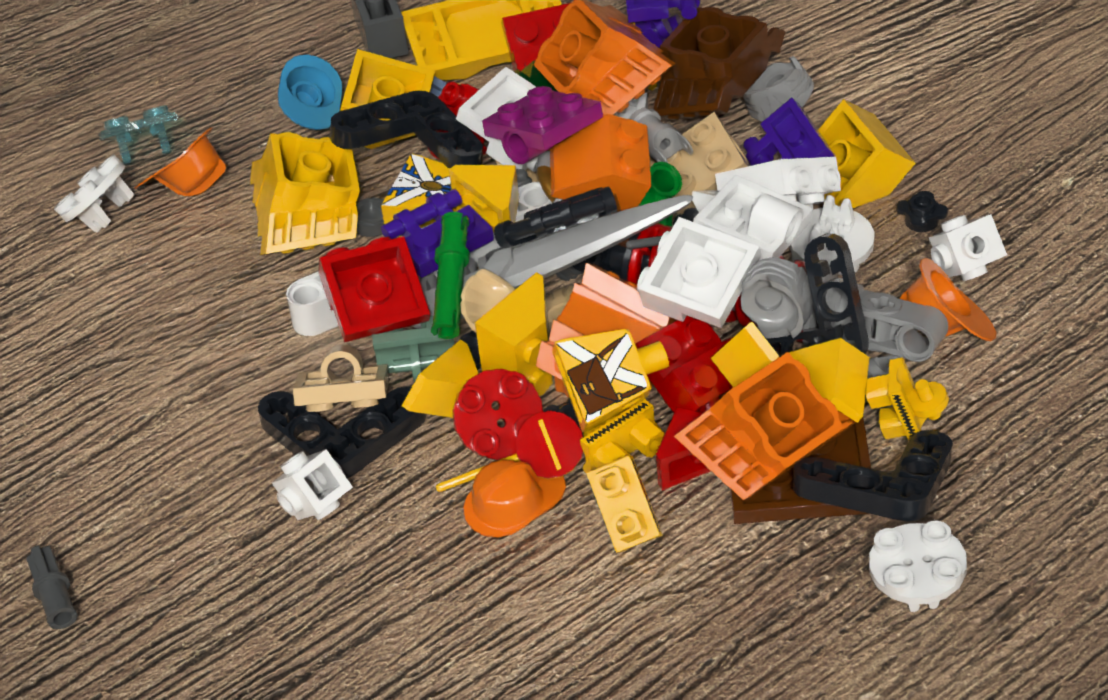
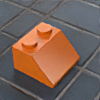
[550,114,651,214]

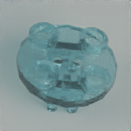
[98,105,178,165]

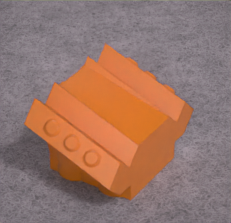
[533,0,676,115]
[536,263,676,413]
[674,352,856,500]

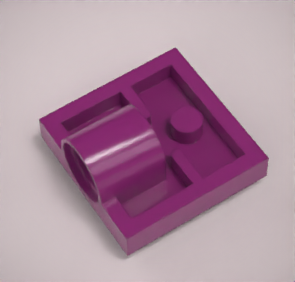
[482,86,603,164]

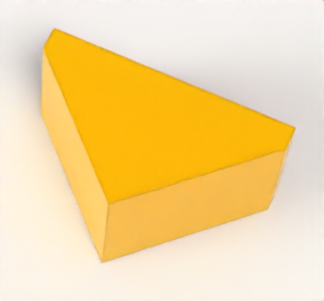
[449,165,519,232]
[711,322,780,388]
[789,338,870,423]
[402,339,479,418]

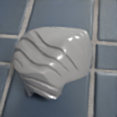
[743,56,814,122]
[741,258,814,338]

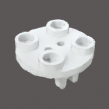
[54,154,134,233]
[789,195,875,275]
[869,521,967,612]

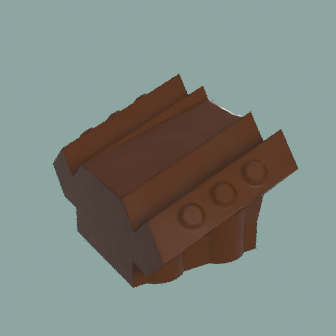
[653,7,786,121]

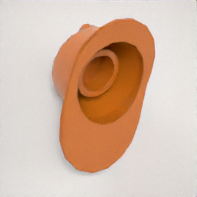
[134,127,227,196]
[900,258,996,342]
[463,460,566,538]

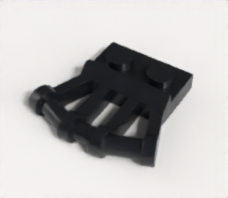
[494,186,621,248]

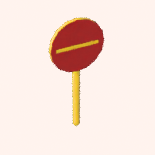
[436,411,583,492]

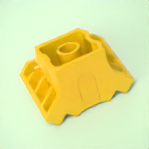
[250,132,360,255]

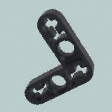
[330,90,483,168]
[766,233,869,356]
[258,387,427,479]
[792,430,953,521]

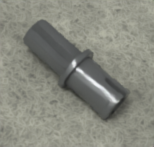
[26,545,78,629]

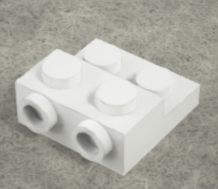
[456,67,538,172]
[715,157,841,205]
[637,217,761,328]

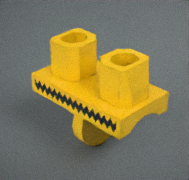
[866,357,949,440]
[580,399,664,473]
[586,456,663,553]

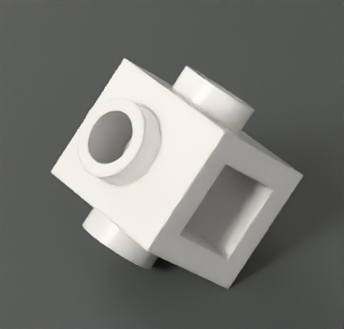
[929,214,1007,281]
[272,449,353,520]

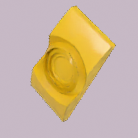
[401,0,562,80]

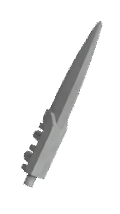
[414,195,693,329]

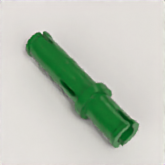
[431,212,470,339]

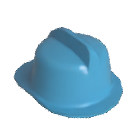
[278,54,342,130]

